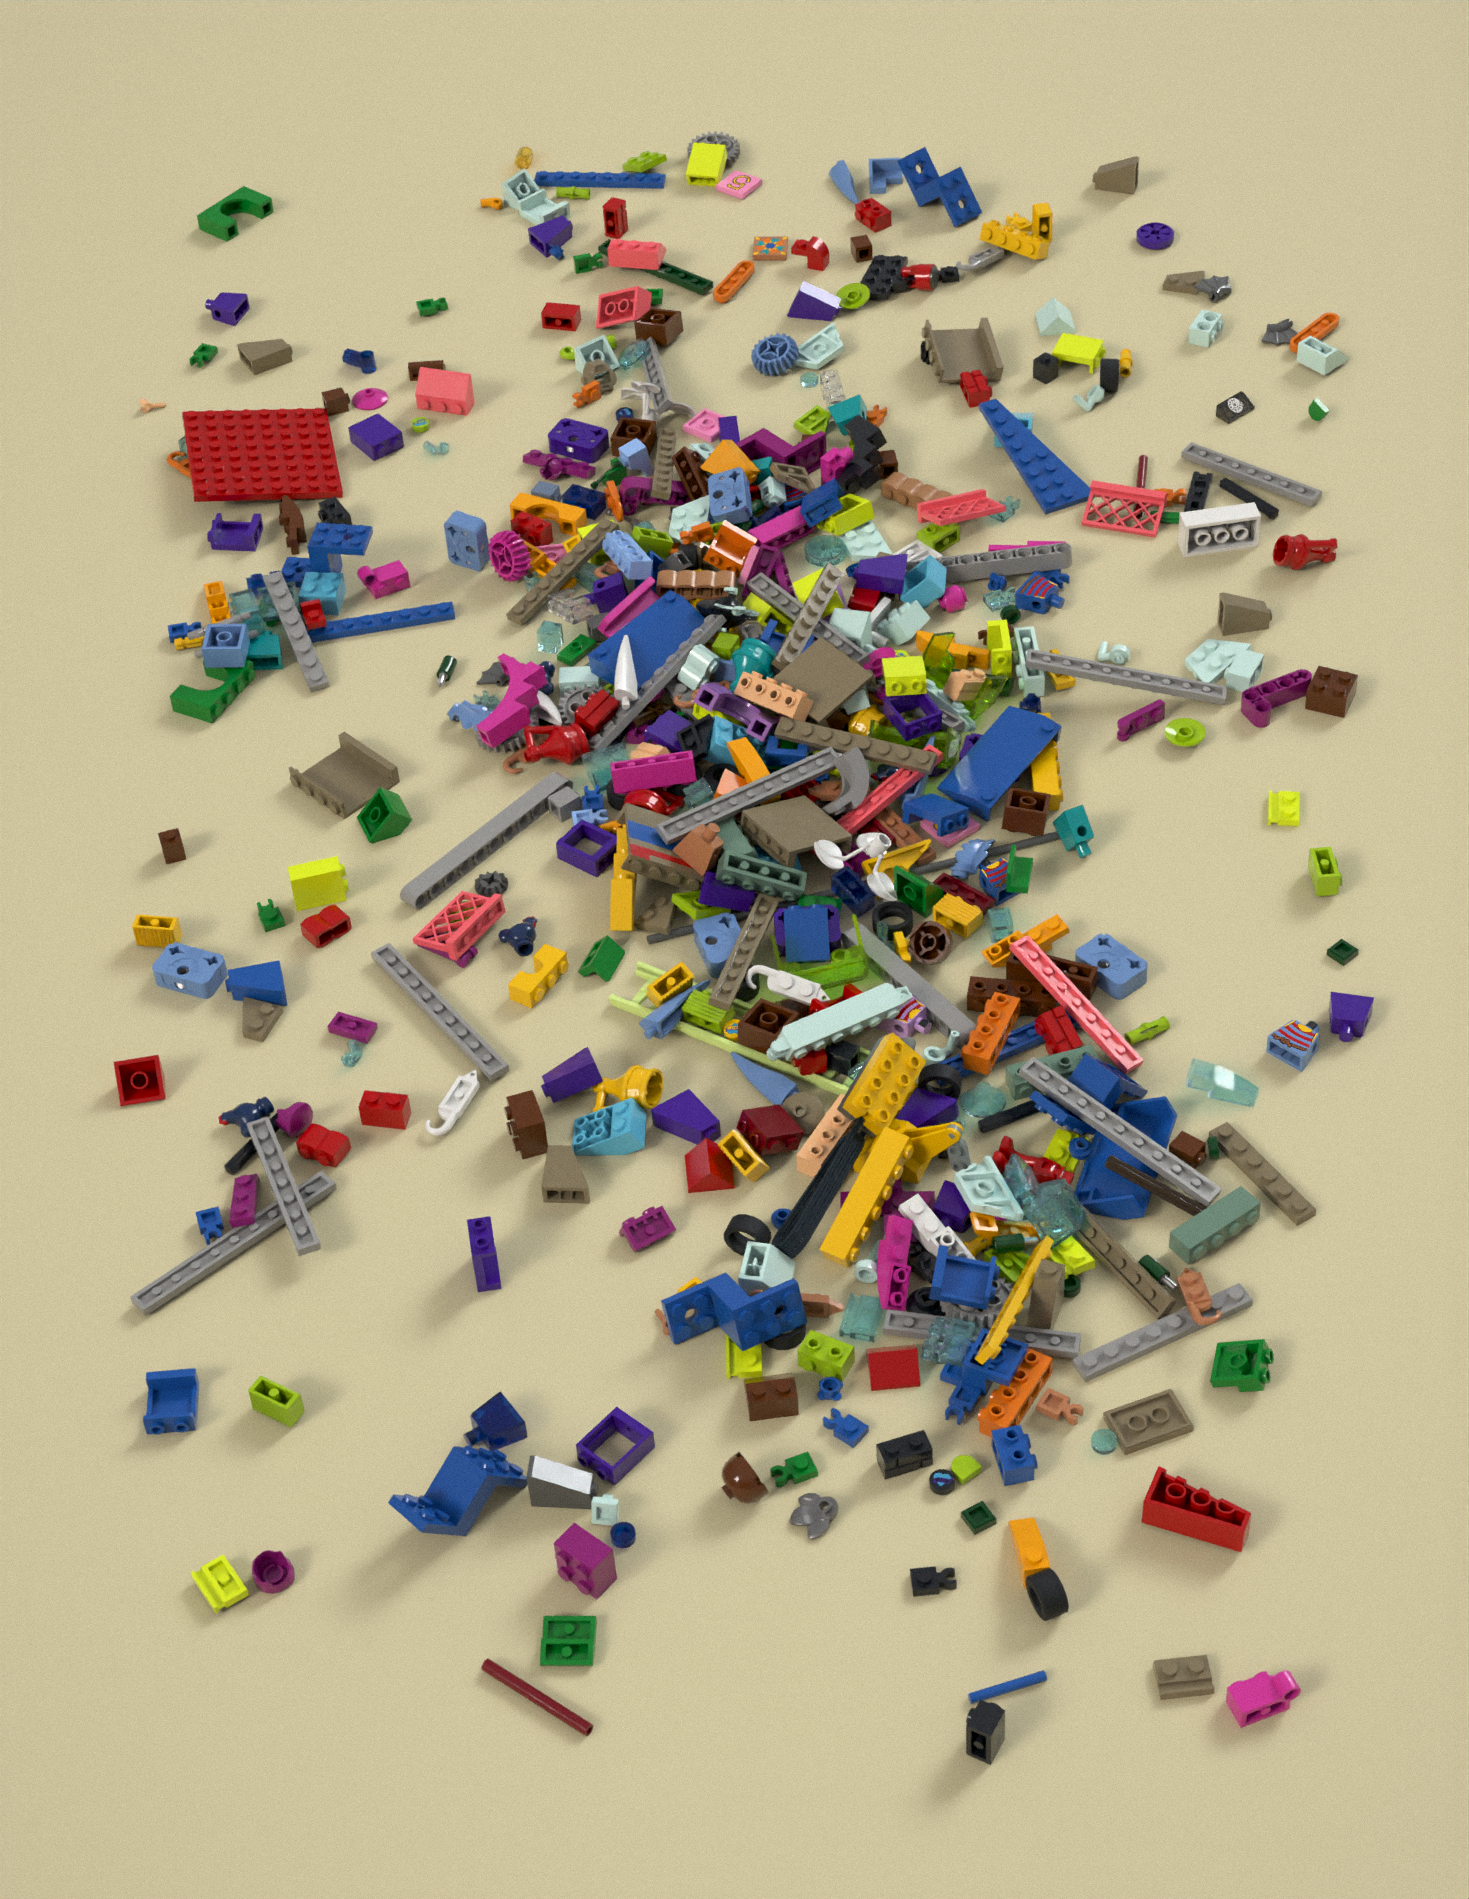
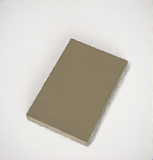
[1103,1389,1194,1455]

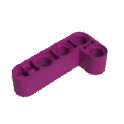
[618,476,690,516]
[1241,669,1312,728]

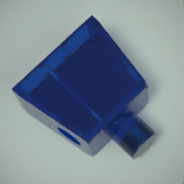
[463,1391,528,1451]

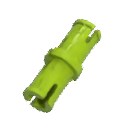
[556,186,591,200]
[1124,1016,1170,1046]

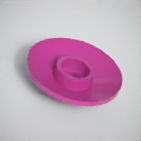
[352,388,388,410]
[862,647,896,678]

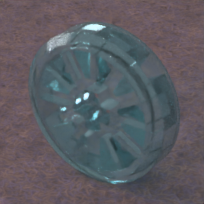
[804,535,846,567]

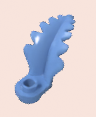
[447,700,493,731]
[950,839,995,879]

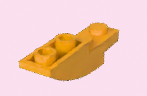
[916,630,990,670]
[981,914,1070,968]

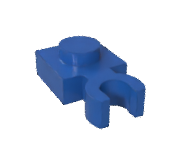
[1034,569,1070,589]
[168,622,202,643]
[582,785,604,813]
[195,1206,224,1245]
[945,1381,982,1425]
[822,1408,869,1448]

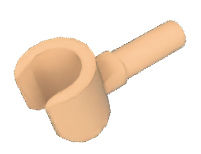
[139,399,165,413]

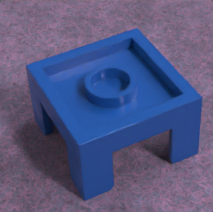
[765,736,810,767]

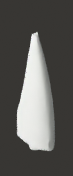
[614,635,638,710]
[531,690,562,726]

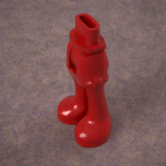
[992,1136,1075,1188]

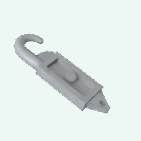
[956,247,1004,271]

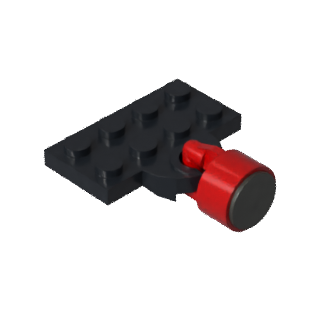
[860,255,939,300]

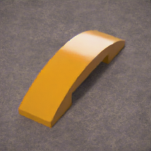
[970,1211,1065,1246]

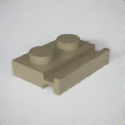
[1153,1655,1214,1700]

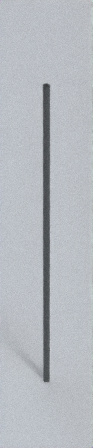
[647,831,1060,944]

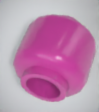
[938,585,968,613]

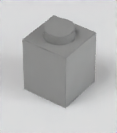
[548,786,582,823]

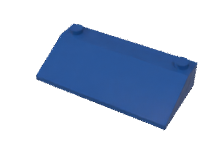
[588,590,705,692]
[937,706,1062,822]
[1073,1096,1178,1220]

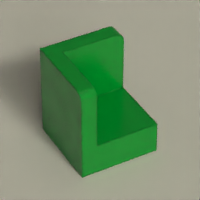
[601,458,627,486]

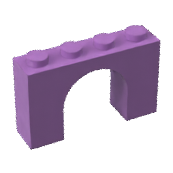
[693,682,780,742]

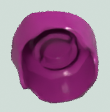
[275,1102,313,1138]
[252,1550,295,1594]

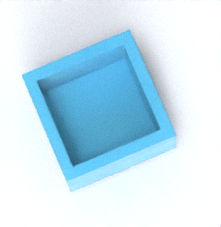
[900,555,947,609]
[298,572,346,615]

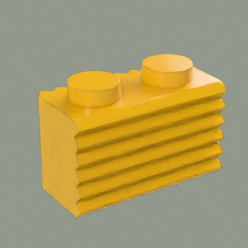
[1032,202,1053,243]
[933,893,983,939]
[132,914,182,948]
[646,961,694,1008]
[718,1130,770,1182]

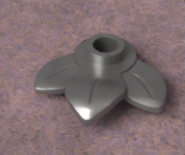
[789,1493,839,1540]

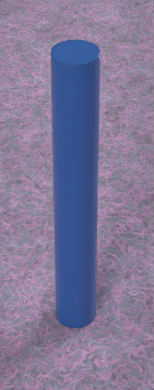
[968,1670,1047,1704]

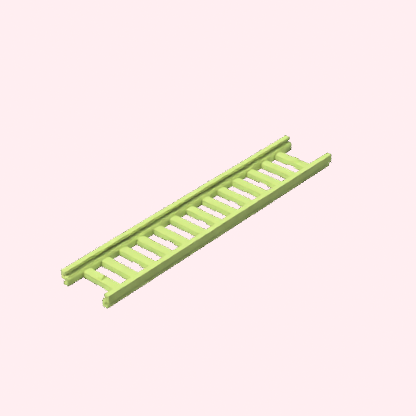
[609,961,871,1095]

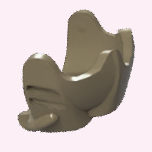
[581,359,617,394]

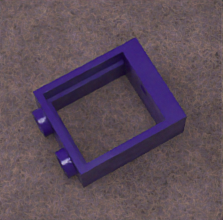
[883,693,943,741]
[556,820,617,877]
[576,1407,655,1486]

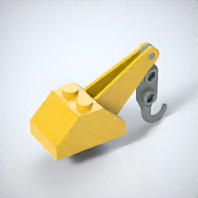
[853,1119,971,1184]

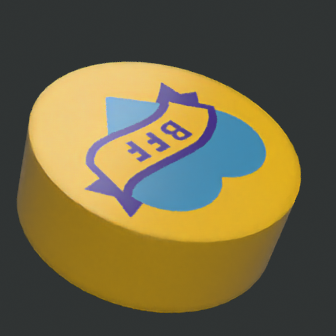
[723,1019,740,1042]

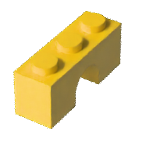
[508,944,569,1009]

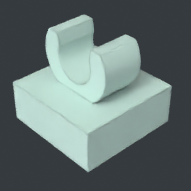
[591,1494,619,1526]

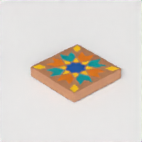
[752,236,788,261]

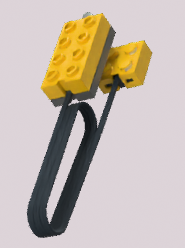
[772,1033,927,1259]

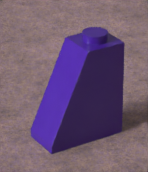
[528,215,573,258]
[787,281,841,321]
[718,416,740,444]
[853,554,908,594]
[698,871,758,912]
[541,1047,603,1103]
[895,1088,959,1128]
[651,1089,721,1145]

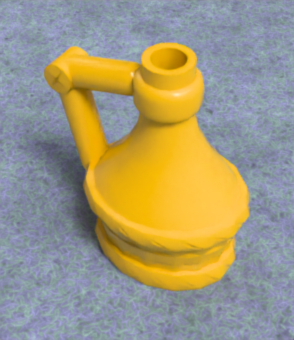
[844,705,891,740]
[592,1064,664,1112]

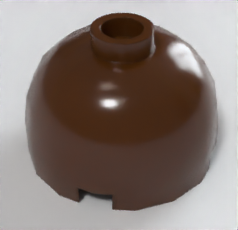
[908,921,953,965]
[721,1451,769,1504]

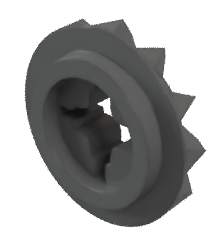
[474,871,508,897]

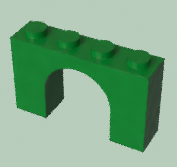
[197,186,274,242]
[170,660,256,724]

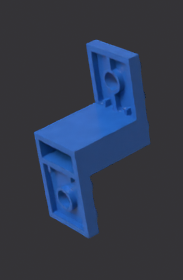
[897,147,982,227]
[281,523,373,588]
[1030,1054,1148,1135]
[661,1272,807,1351]
[388,1446,528,1536]

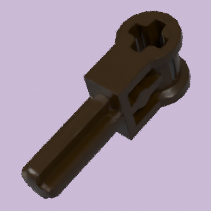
[633,699,677,728]

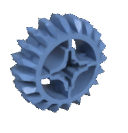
[751,333,799,377]

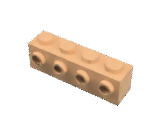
[734,671,814,722]
[796,1094,856,1177]

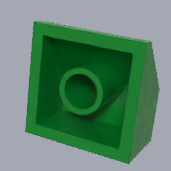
[357,787,412,844]
[894,865,943,918]

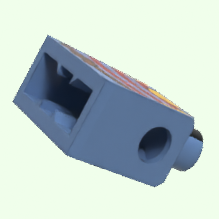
[1266,1020,1320,1072]

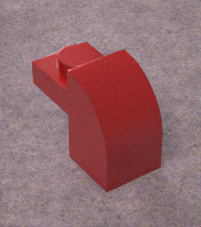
[791,236,830,271]
[300,599,327,630]

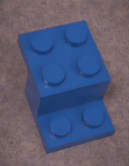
[940,1328,1028,1397]

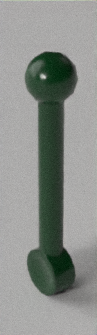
[590,460,620,489]

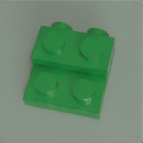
[1210,1339,1274,1392]

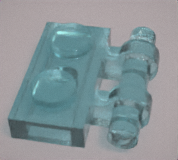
[921,1317,976,1367]

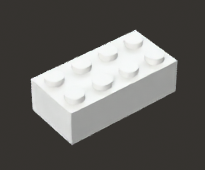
[1178,502,1261,557]

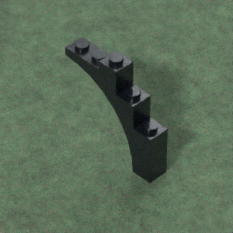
[836,415,887,499]

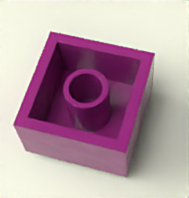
[554,1523,617,1600]

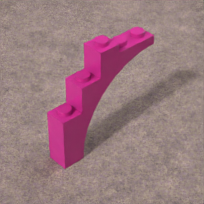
[476,653,548,748]

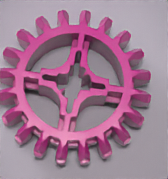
[488,530,531,582]

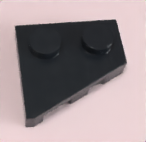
[676,714,714,764]

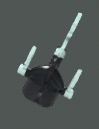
[696,587,760,633]

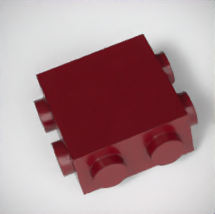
[736,1104,804,1156]

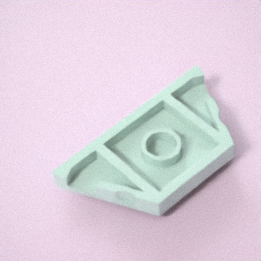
[792,323,844,370]
[669,495,711,545]
[839,520,892,561]
[1184,639,1251,684]
[953,1156,1024,1221]

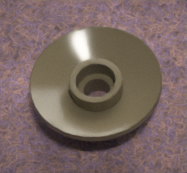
[781,1092,825,1136]

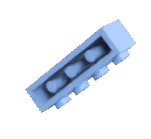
[602,530,653,579]

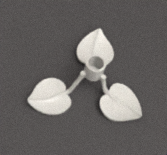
[621,381,696,421]
[814,833,898,901]

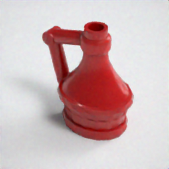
[1273,534,1338,570]
[524,723,590,765]
[622,787,685,816]

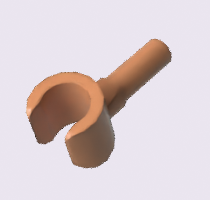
[655,1309,669,1335]

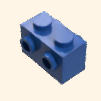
[991,1425,1038,1486]

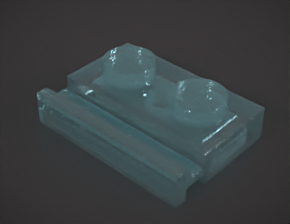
[839,1293,884,1342]

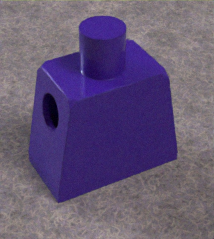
[205,292,250,326]
[584,572,629,614]
[1329,992,1374,1042]
[933,1180,973,1233]

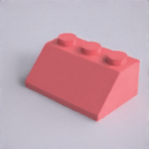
[607,239,667,270]
[596,286,652,329]
[415,367,475,416]

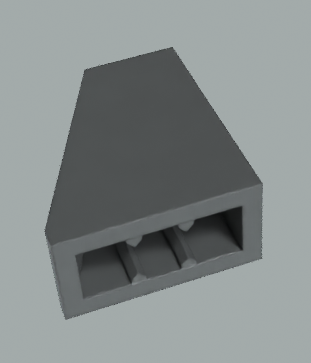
[526,1455,598,1509]

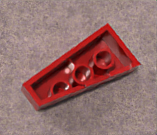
[1141,1466,1251,1553]

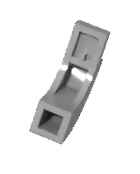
[821,746,869,815]

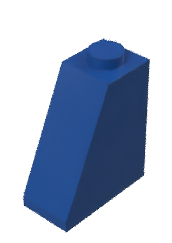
[225,960,288,1006]

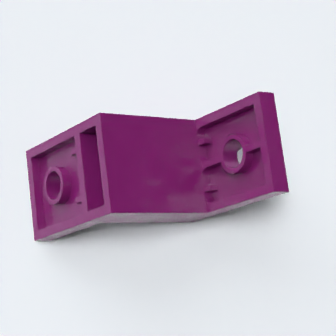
[736,428,827,475]

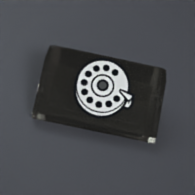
[1216,391,1255,424]

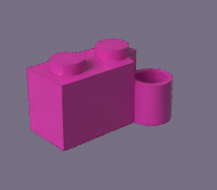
[820,447,855,486]
[357,560,410,599]
[1226,1670,1301,1728]

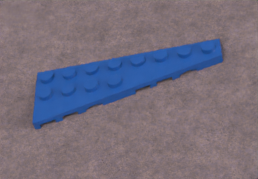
[979,399,1095,515]

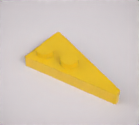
[861,839,931,901]

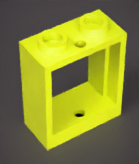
[816,493,875,536]

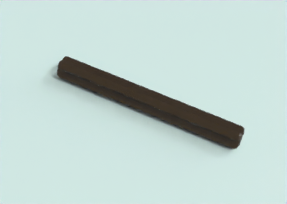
[1105,1155,1207,1216]

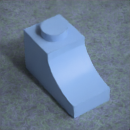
[618,438,653,478]

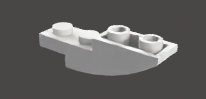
[898,1194,976,1260]

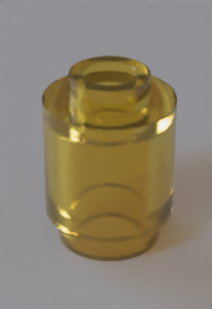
[515,147,533,169]

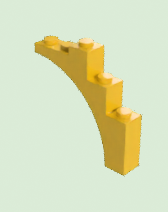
[610,824,637,931]

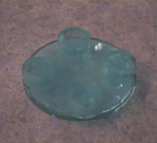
[618,339,647,370]
[960,1082,1006,1118]

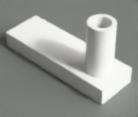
[871,597,891,648]

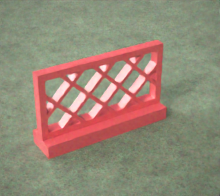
[1081,480,1167,538]
[917,489,1006,526]
[412,891,506,961]

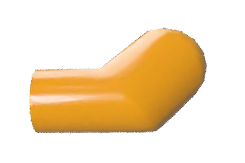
[480,197,503,210]
[598,820,622,834]

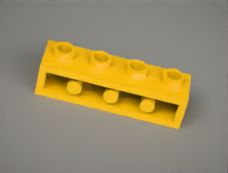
[979,220,1050,260]

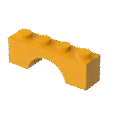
[509,492,587,536]

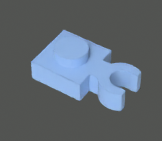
[571,809,609,826]

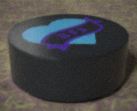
[929,1469,955,1495]

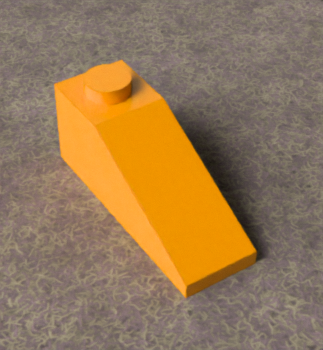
[1009,1517,1050,1588]

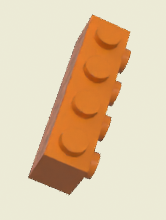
[961,992,1020,1075]
[977,1348,1053,1437]

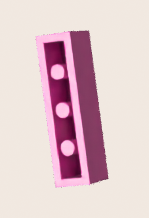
[747,506,815,549]
[610,750,697,794]

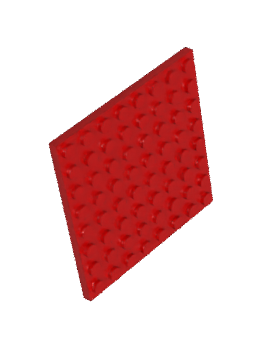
[182,408,343,502]

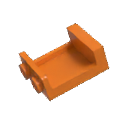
[703,520,758,578]

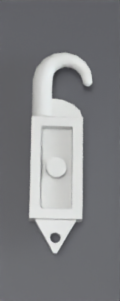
[745,965,830,1006]
[425,1070,480,1136]

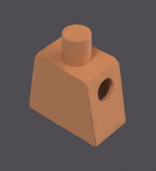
[673,823,724,876]

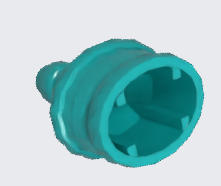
[729,638,776,692]

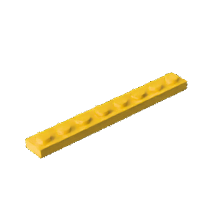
[975,1235,1054,1365]

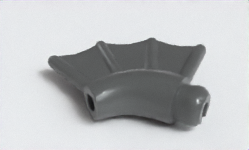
[1194,275,1232,303]
[1261,319,1298,346]
[477,661,510,686]

